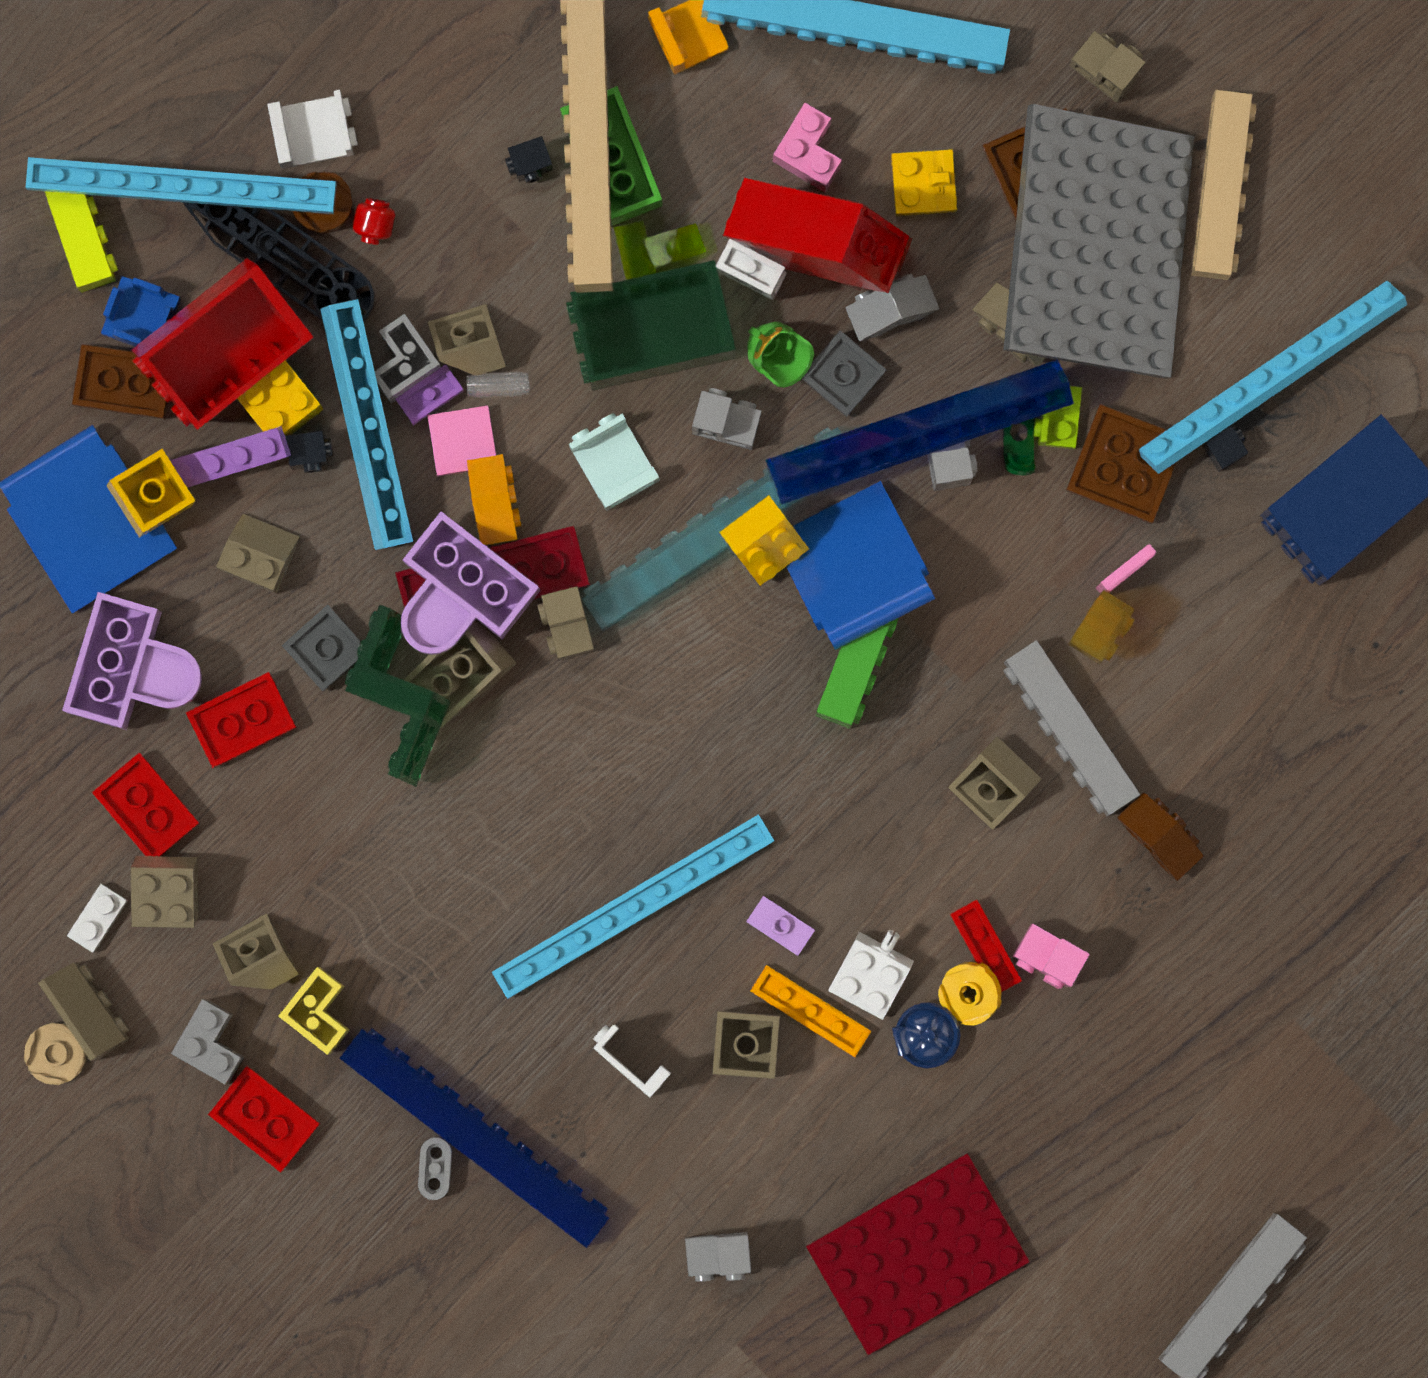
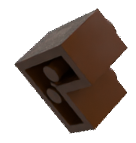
[1117,792,1204,881]

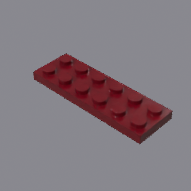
[395,526,590,608]

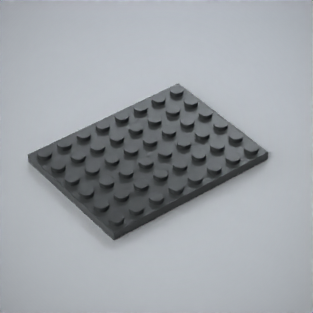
[1003,104,1194,379]

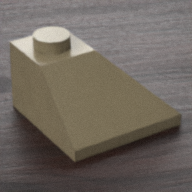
[428,304,506,376]
[213,914,299,990]

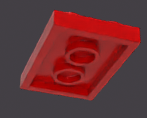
[186,672,297,769]
[92,752,200,856]
[208,1066,321,1173]

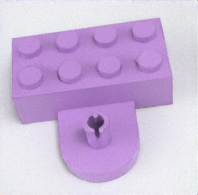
[401,512,540,655]
[62,592,202,730]

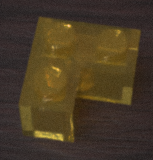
[1068,590,1135,664]

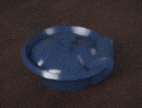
[892,1002,960,1068]

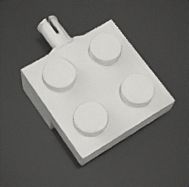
[828,930,914,1020]

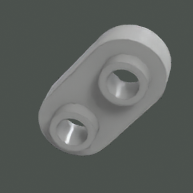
[418,1137,452,1200]

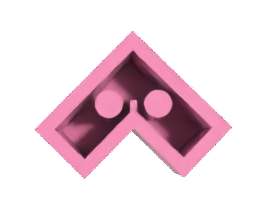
[773,103,842,192]
[1012,924,1089,989]

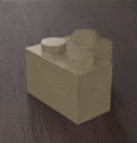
[1069,31,1145,103]
[972,283,1045,367]
[537,587,594,661]

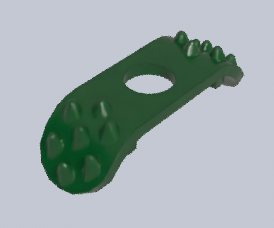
[1003,385,1036,476]

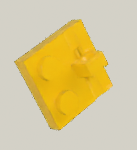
[891,149,957,216]

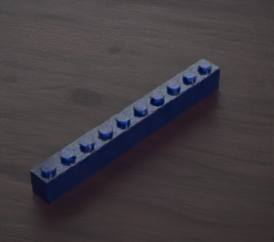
[765,360,1074,505]
[339,1028,610,1248]

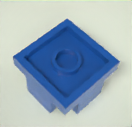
[101,276,181,346]

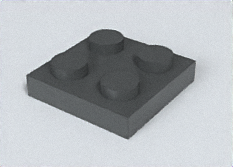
[801,331,887,418]
[282,605,369,692]

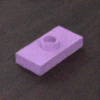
[746,896,815,956]

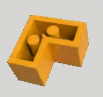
[467,454,521,545]

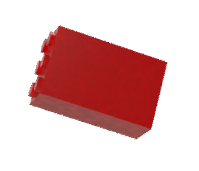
[723,178,909,294]
[131,258,314,430]

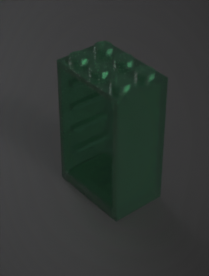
[566,260,735,391]

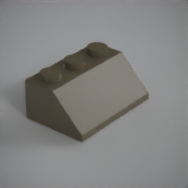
[38,962,130,1061]

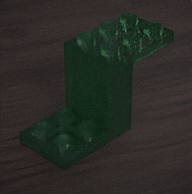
[345,604,451,787]

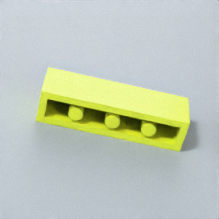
[45,191,118,293]

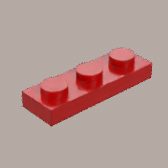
[949,899,1022,992]

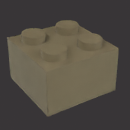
[131,856,198,928]
[713,1012,780,1079]

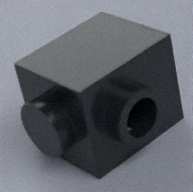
[504,136,553,184]
[1202,425,1248,472]
[286,431,333,473]

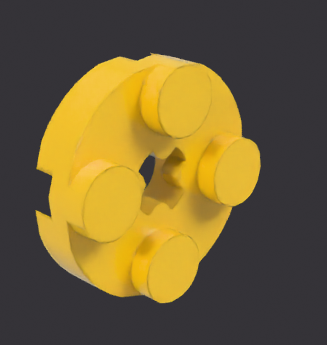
[938,962,1002,1025]

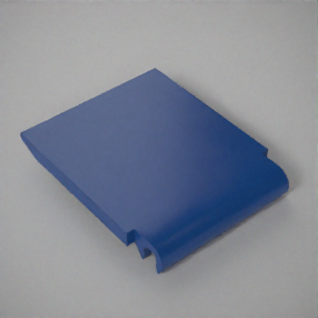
[0,424,177,614]
[786,481,935,650]

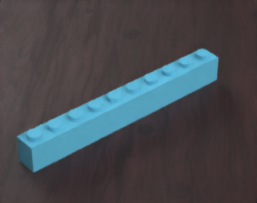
[701,0,1010,74]

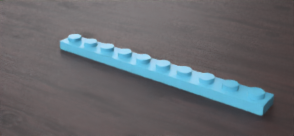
[25,157,337,214]
[1139,281,1407,474]
[492,814,774,999]

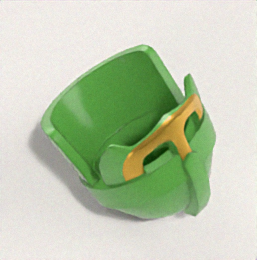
[747,322,814,388]

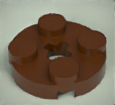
[293,172,354,234]

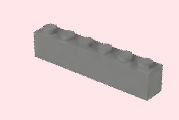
[1003,640,1140,816]
[1158,1213,1307,1378]

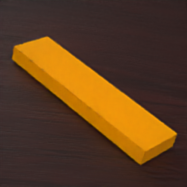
[750,965,871,1057]

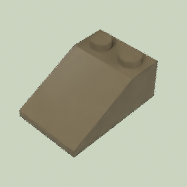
[402,619,517,728]

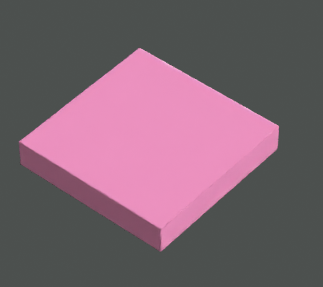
[428,406,496,477]
[1096,544,1156,596]

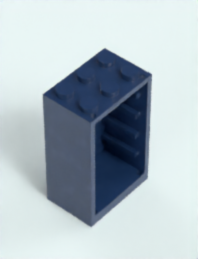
[1260,414,1428,586]

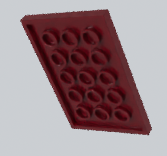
[806,1153,1030,1355]

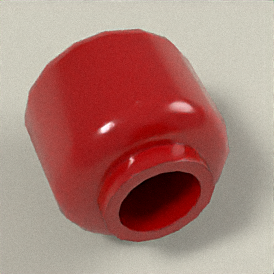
[353,198,395,245]

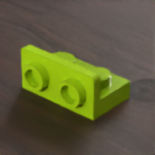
[1034,381,1082,449]

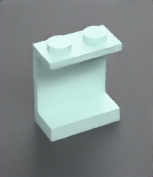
[569,413,660,511]

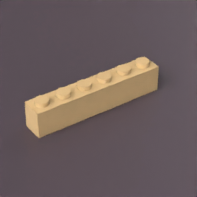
[1191,90,1256,280]

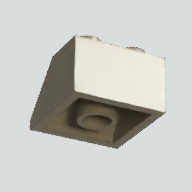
[216,514,300,594]
[948,737,1042,830]

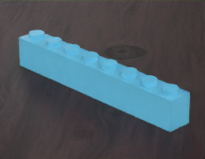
[320,299,413,550]

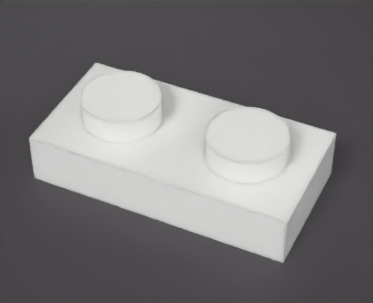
[67,884,128,953]

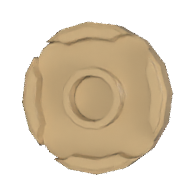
[24,1023,87,1085]

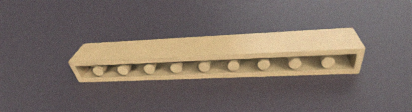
[560,0,613,293]

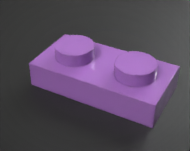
[396,364,464,426]

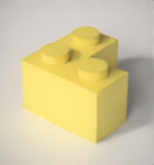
[279,967,349,1055]

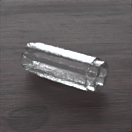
[467,372,530,398]

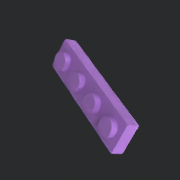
[170,426,291,487]

